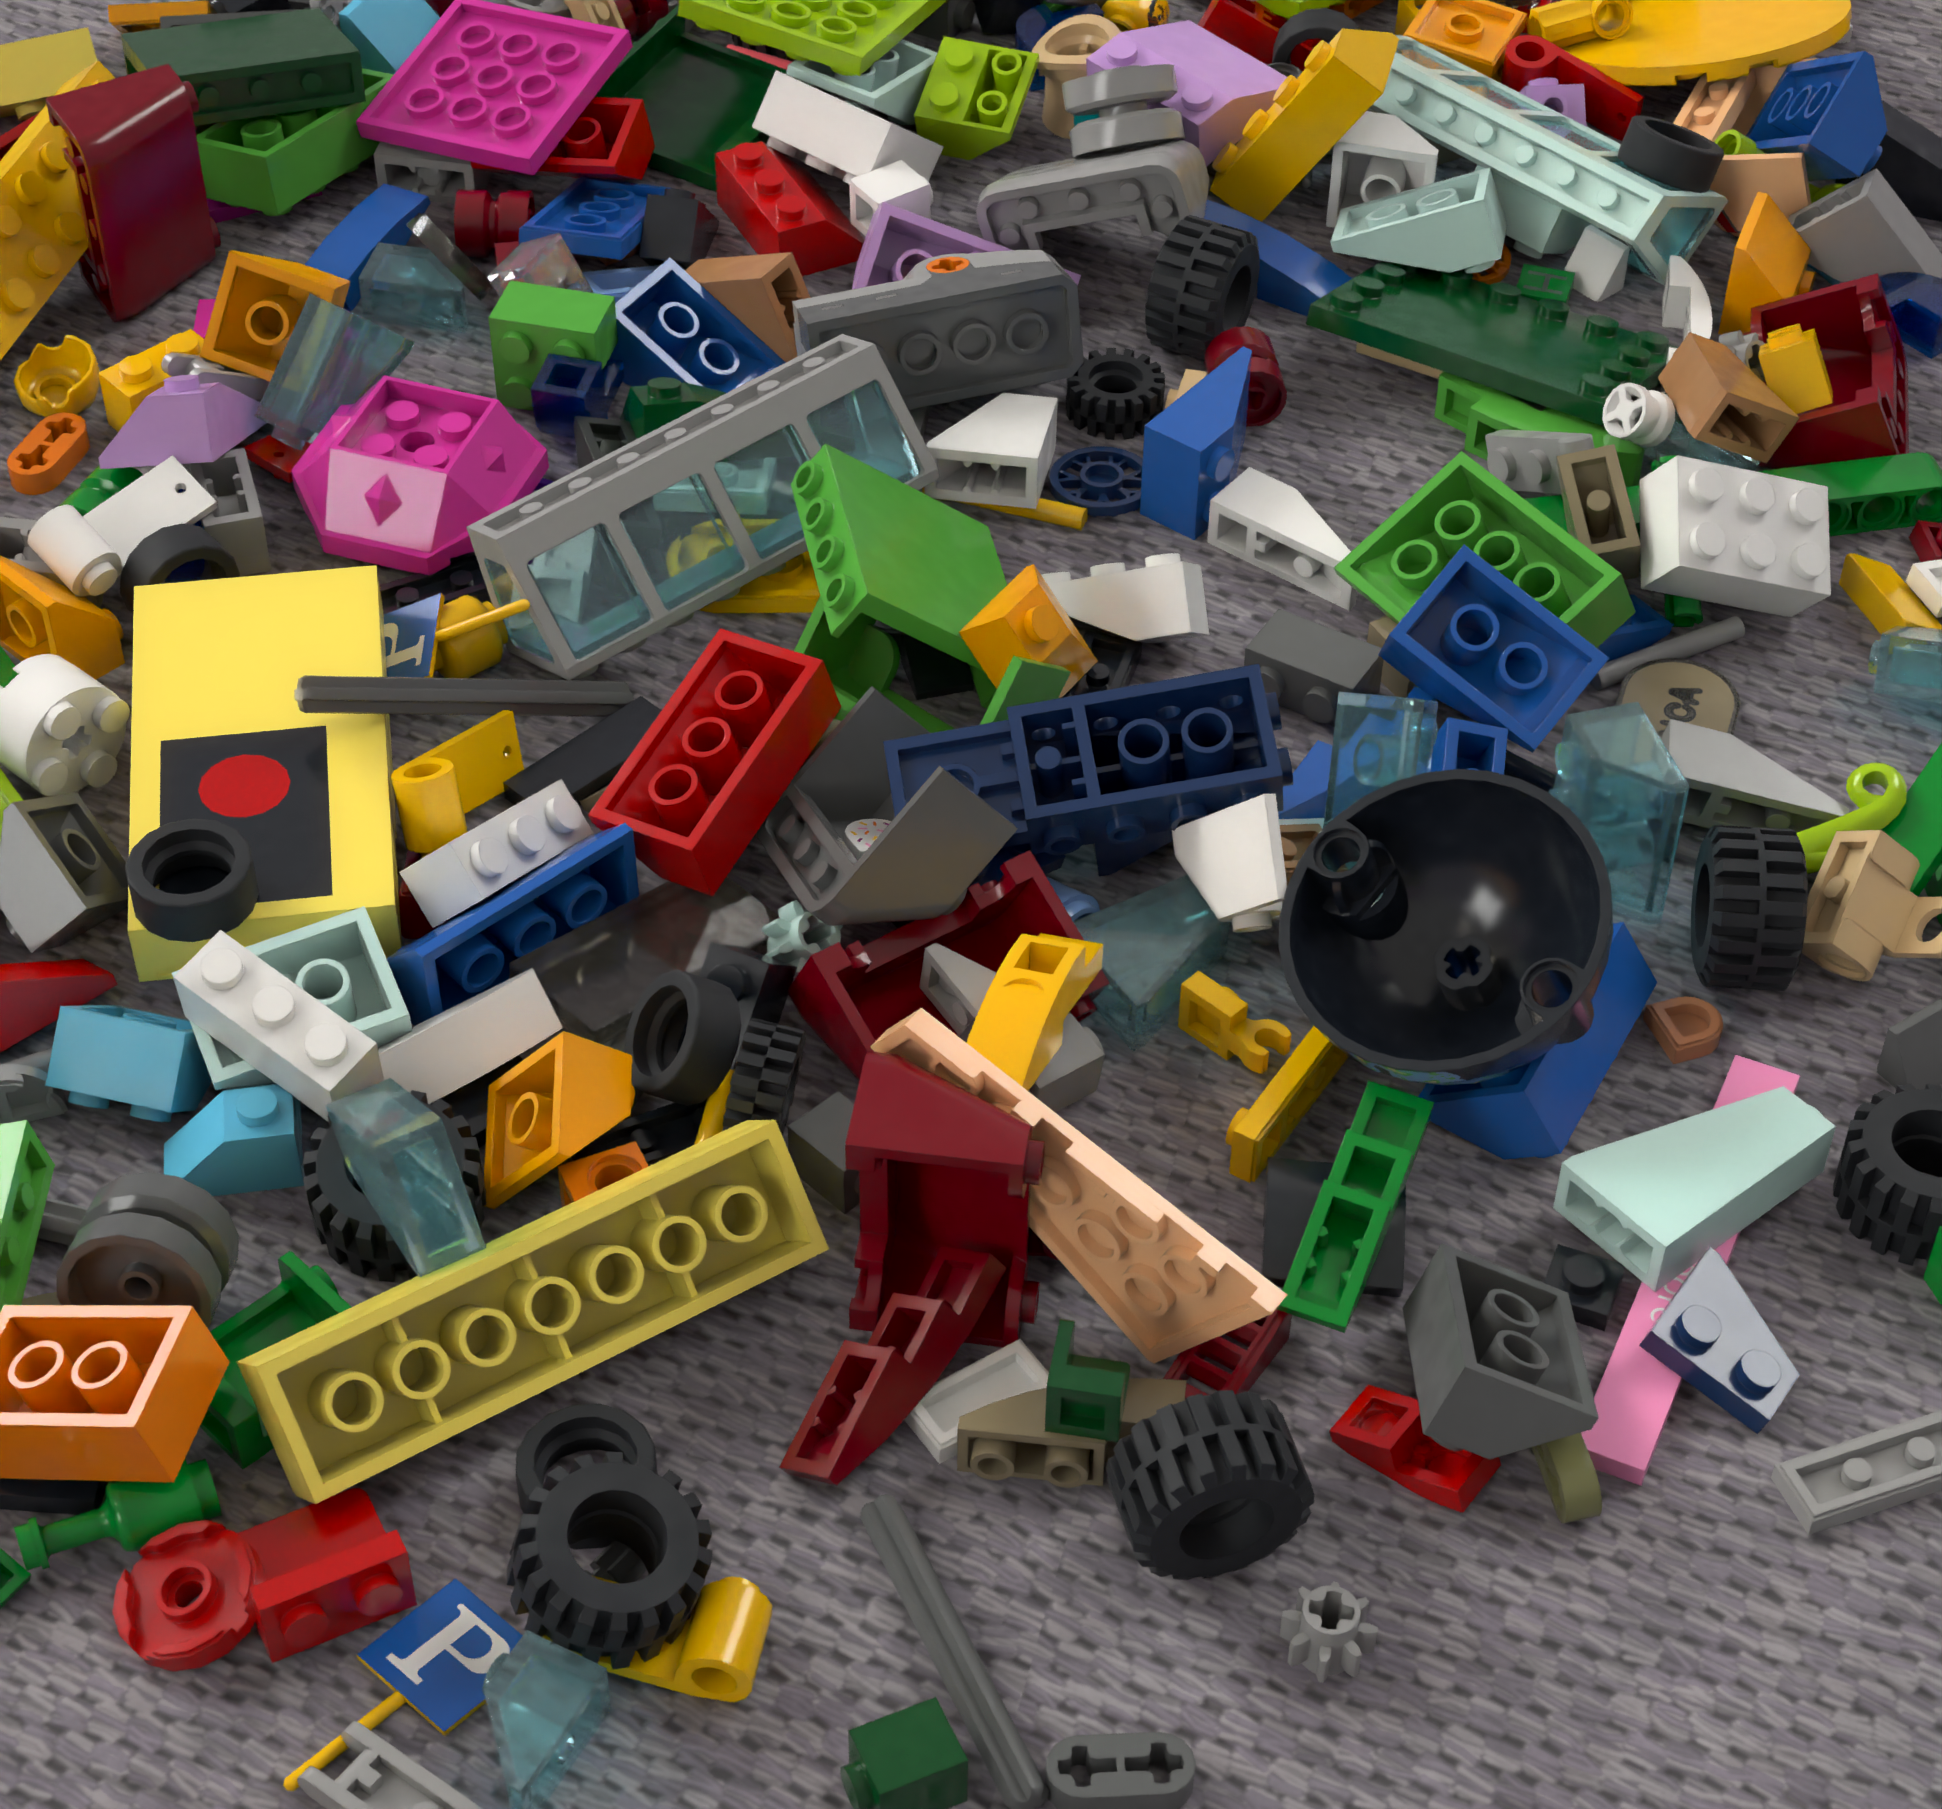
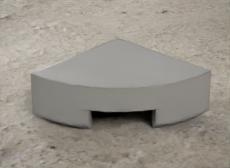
[0,1064,68,1124]

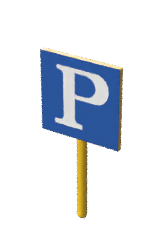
[383,593,530,678]
[283,1578,543,1791]

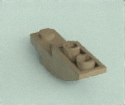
[957,1378,1186,1488]

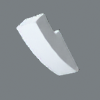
[368,968,563,1104]

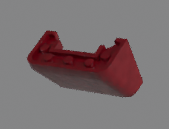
[45,64,221,322]
[1743,273,1909,469]
[787,850,1110,1081]
[845,1051,1045,1347]

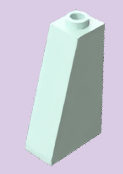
[1553,1086,1836,1292]

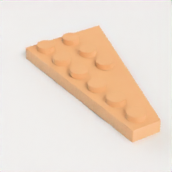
[870,1008,1287,1363]

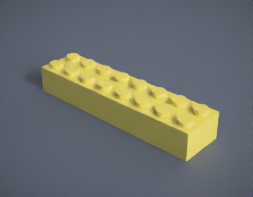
[237,1120,829,1504]

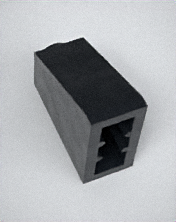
[1835,100,1942,222]

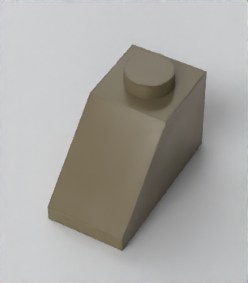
[1557,444,1641,580]

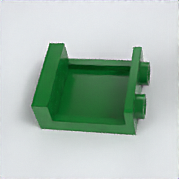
[200,1251,351,1469]

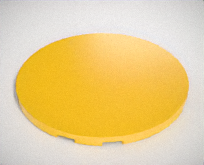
[1561,0,1852,86]

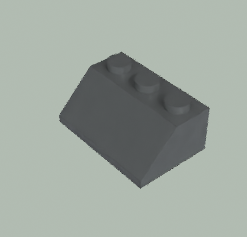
[1402,1243,1598,1459]

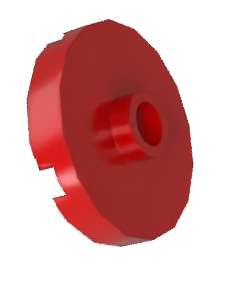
[112,1520,267,1672]

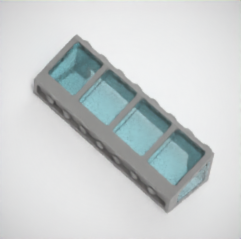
[466,334,940,680]

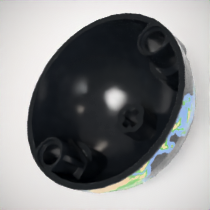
[1279,769,1613,1086]

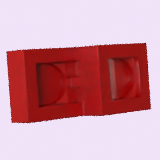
[1329,1384,1501,1513]

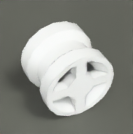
[1603,382,1675,447]

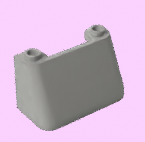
[976,140,1210,250]

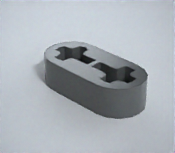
[1045,1732,1196,1809]

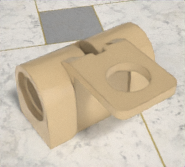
[1802,830,1942,981]

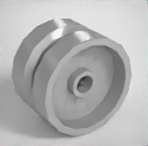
[1062,64,1185,158]

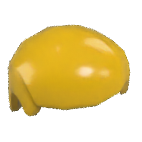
[13,335,100,417]

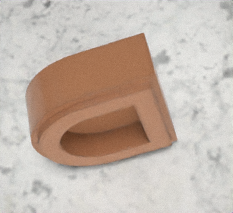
[1643,997,1723,1064]

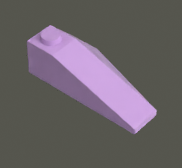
[852,202,1081,289]
[99,375,273,469]

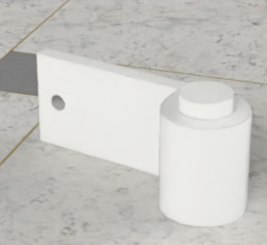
[28,455,218,597]

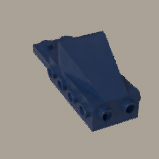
[883,664,1293,877]

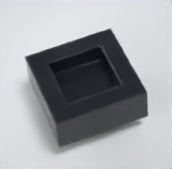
[1544,1244,1625,1331]

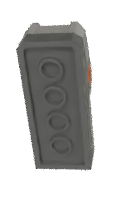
[792,250,1084,427]

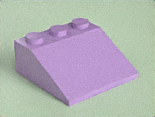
[1086,20,1287,167]

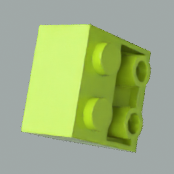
[914,36,1039,160]

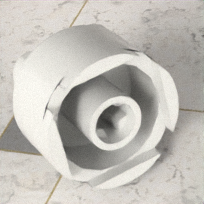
[0,654,130,796]

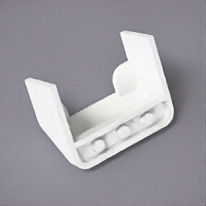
[1172,794,1386,933]

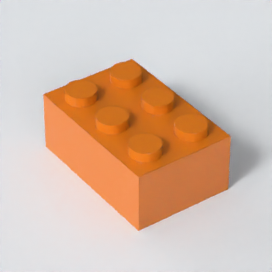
[0,1305,230,1483]

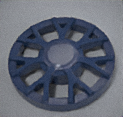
[1049,446,1143,517]

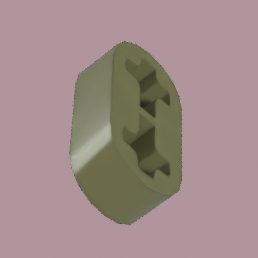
[1531,1433,1602,1523]

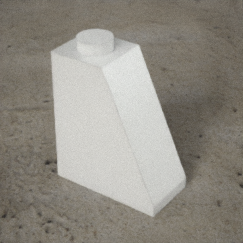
[925,393,1058,509]

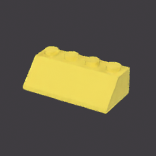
[0,27,97,121]

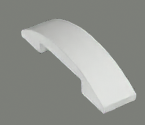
[1661,255,1712,419]

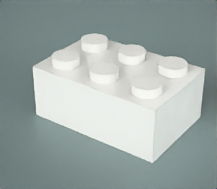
[752,70,943,184]
[1640,455,1831,617]

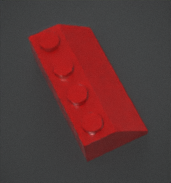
[588,628,841,896]

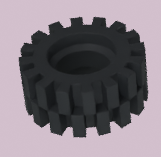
[1066,348,1165,440]
[722,1018,806,1137]

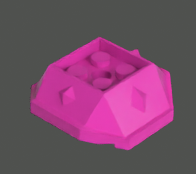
[291,375,549,575]

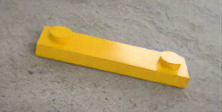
[1226,1026,1348,1183]

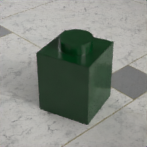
[840,1697,968,1809]

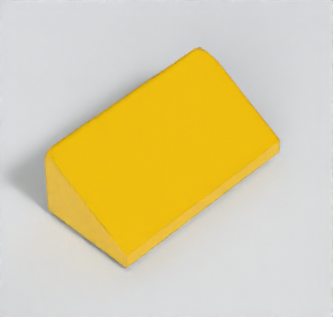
[1839,553,1942,655]

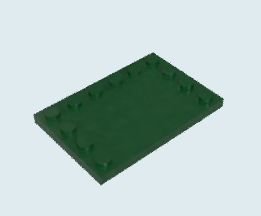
[1306,261,1678,426]

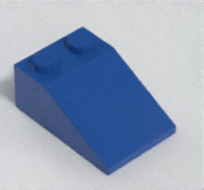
[605,258,786,393]
[1140,346,1252,540]
[1378,545,1609,753]

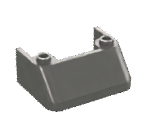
[757,686,1017,926]

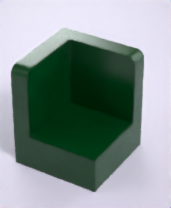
[1045,1319,1130,1442]

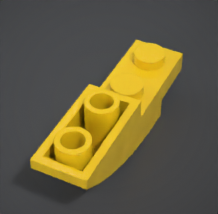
[966,933,1103,1091]

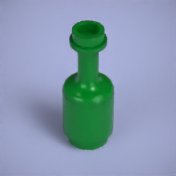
[14,1458,222,1571]

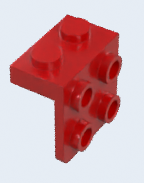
[239,1488,417,1663]

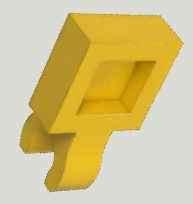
[1178,970,1292,1074]

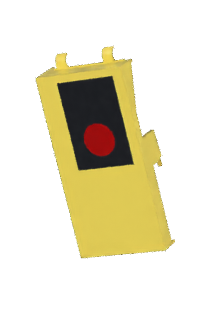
[128,565,402,982]

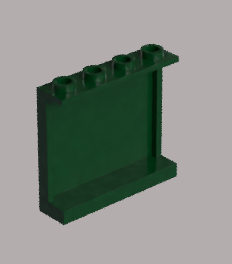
[594,4,830,192]
[121,8,366,126]

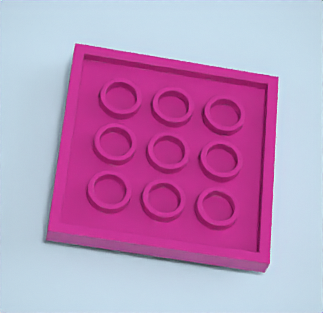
[356,0,633,176]

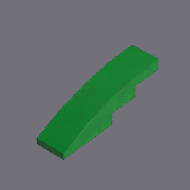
[1277,1080,1434,1333]

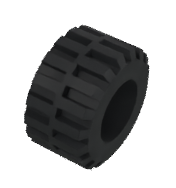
[1145,215,1260,361]
[1691,825,1808,991]
[1833,1084,1942,1266]
[303,1089,487,1282]
[1106,1390,1314,1580]
[507,1452,713,1670]

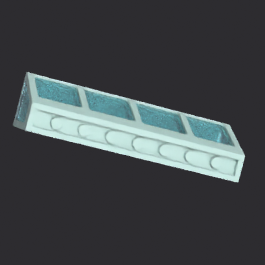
[1370,35,1728,285]

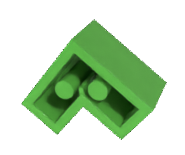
[488,280,618,413]

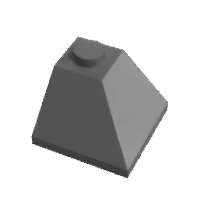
[0,792,128,953]

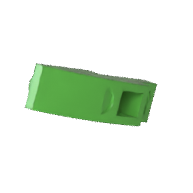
[1434,372,1645,487]

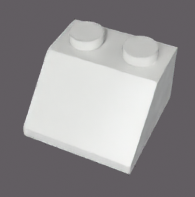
[1326,111,1439,228]

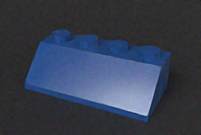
[1746,51,1888,181]
[386,823,642,1026]
[1418,922,1657,1160]

